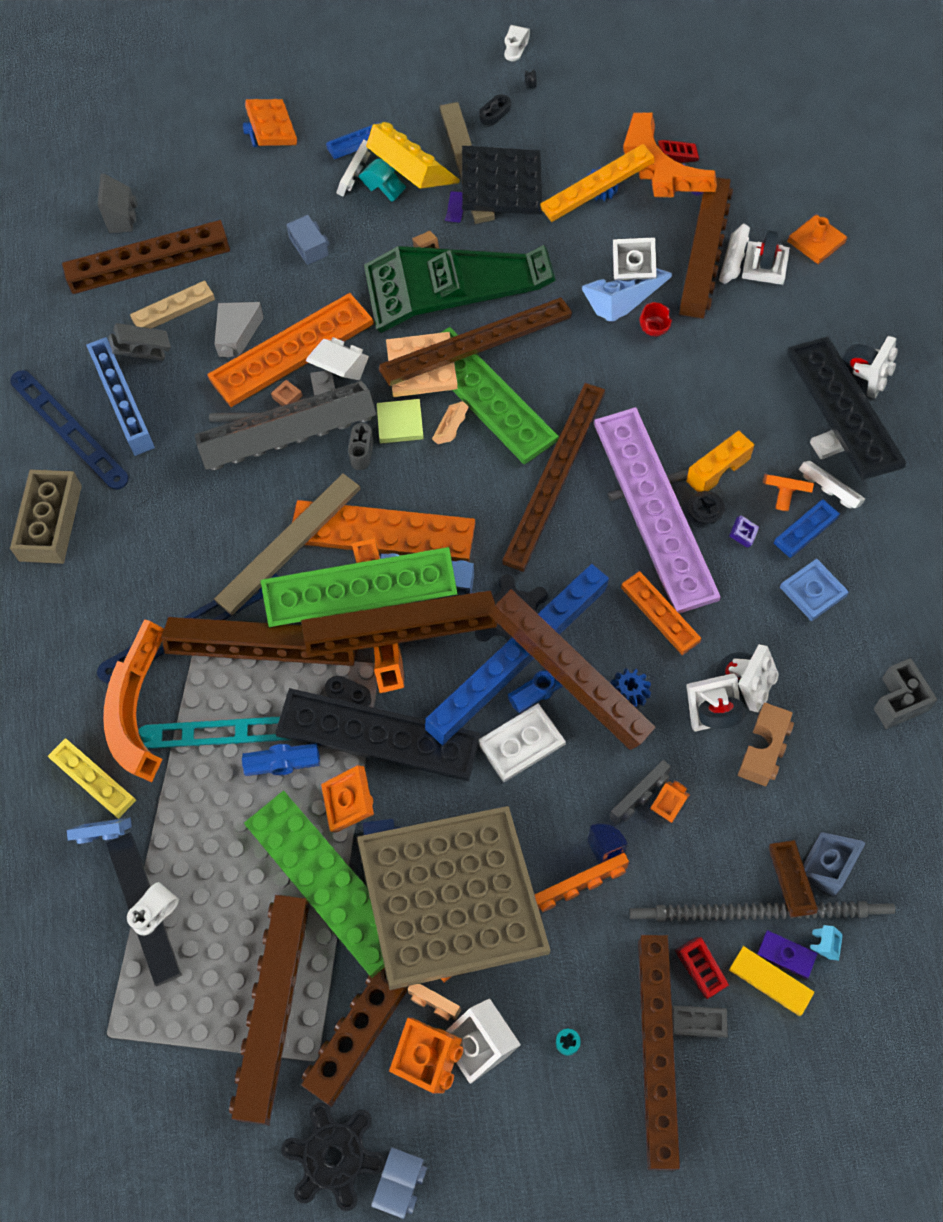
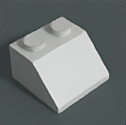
[613,238,656,280]
[306,337,369,380]
[446,998,521,1084]

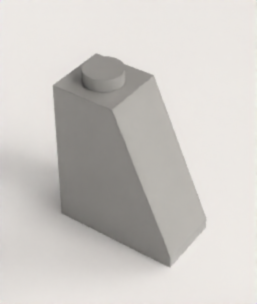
[215,302,263,357]

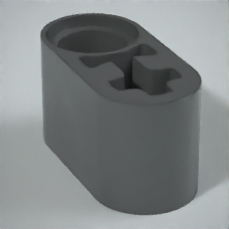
[348,423,373,470]

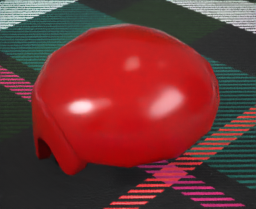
[639,302,672,337]

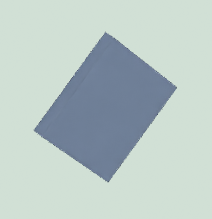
[803,832,865,897]

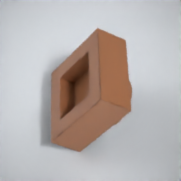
[271,380,302,406]

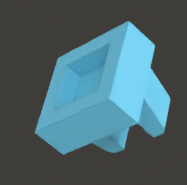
[810,925,843,961]

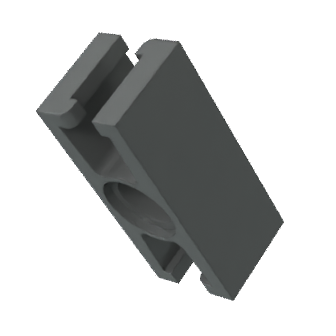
[109,323,171,361]

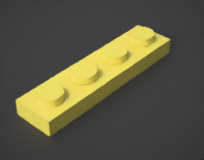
[48,738,136,819]

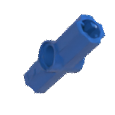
[508,670,563,713]
[242,743,320,776]

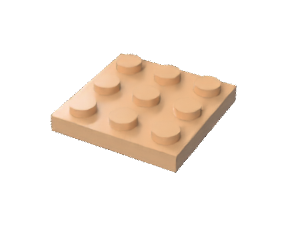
[386,332,458,397]

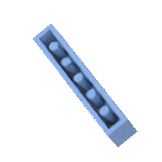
[86,337,155,456]

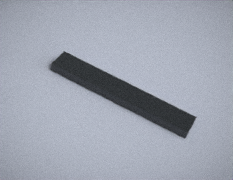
[106,832,182,987]

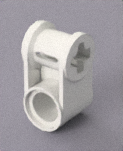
[504,25,530,61]
[127,882,179,936]

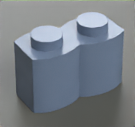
[371,1147,428,1219]

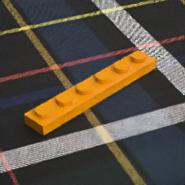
[540,144,654,222]

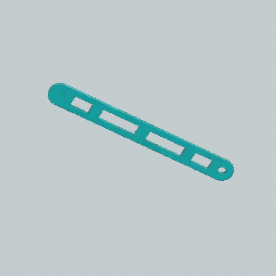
[138,717,290,749]

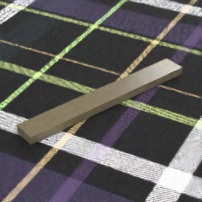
[440,102,495,224]
[214,473,360,616]

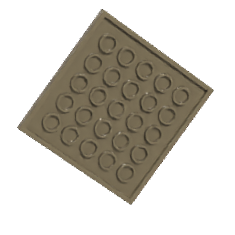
[357,806,550,990]

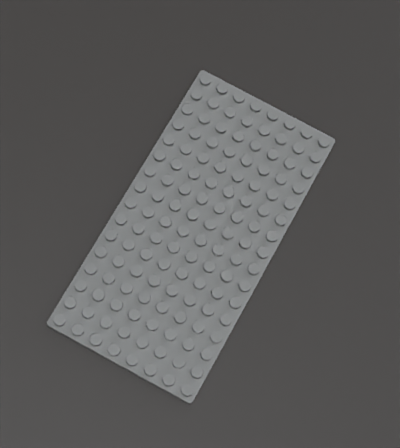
[107,656,378,1062]

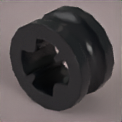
[525,70,537,89]

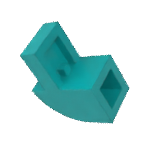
[358,159,406,202]

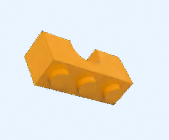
[686,430,754,492]

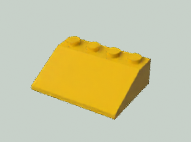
[366,122,460,189]

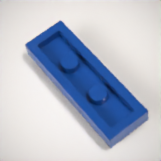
[774,499,840,559]

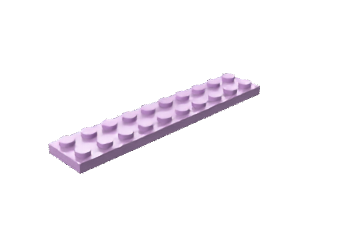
[594,407,721,614]

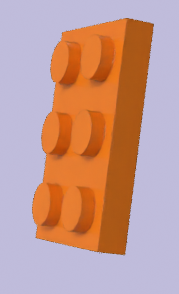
[245,99,297,146]

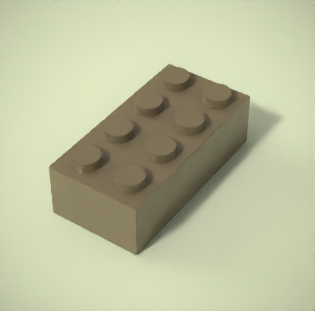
[10,470,82,564]

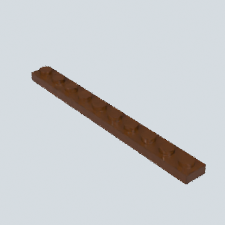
[379,297,572,386]
[502,383,605,572]

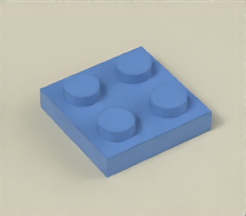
[780,559,849,621]
[66,817,132,844]

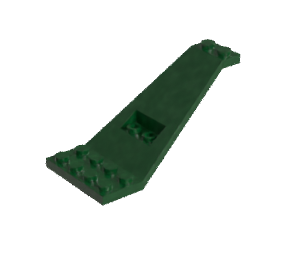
[364,245,556,333]

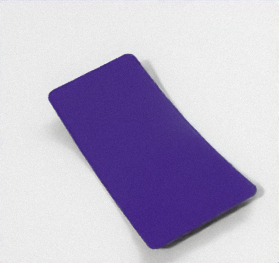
[445,191,463,223]

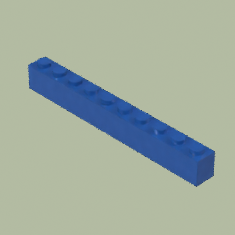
[425,564,609,746]

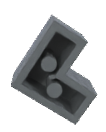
[873,658,938,729]

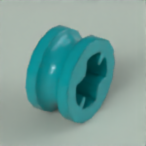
[556,1028,581,1056]

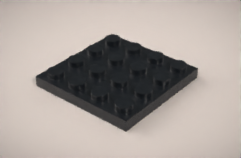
[462,145,542,215]

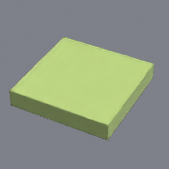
[377,399,424,443]

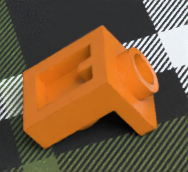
[650,780,690,823]

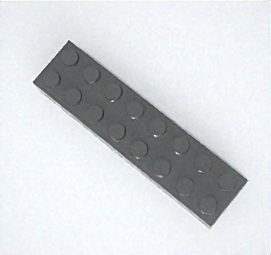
[194,381,376,470]

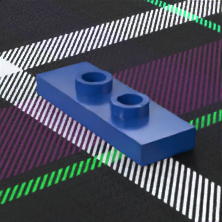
[326,123,379,159]

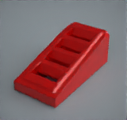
[657,140,699,163]
[675,937,729,999]

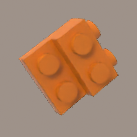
[389,1018,463,1093]

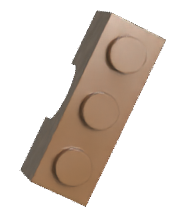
[737,702,794,787]

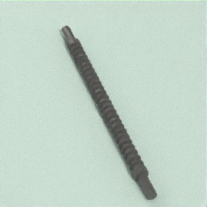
[629,901,895,922]

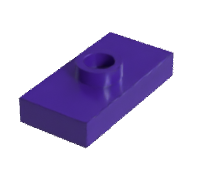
[757,930,818,979]

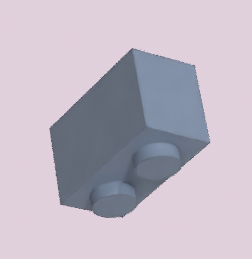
[286,215,329,265]

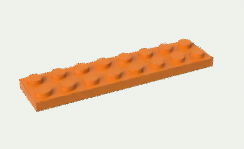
[207,293,374,407]
[292,500,475,562]

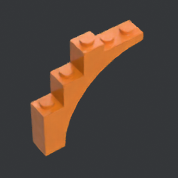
[623,113,717,197]

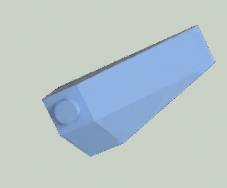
[582,268,672,321]

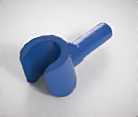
[243,122,258,147]

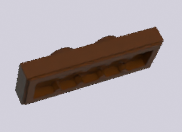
[769,840,818,917]

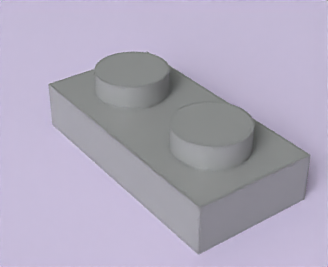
[310,370,335,396]

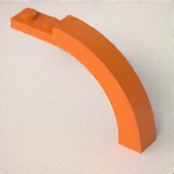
[352,538,404,693]
[103,619,164,782]

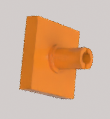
[787,214,847,265]
[763,474,814,511]
[321,765,374,833]

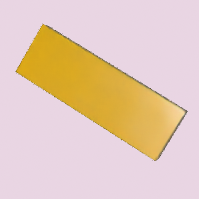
[729,946,814,1016]

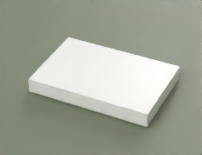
[478,703,566,783]

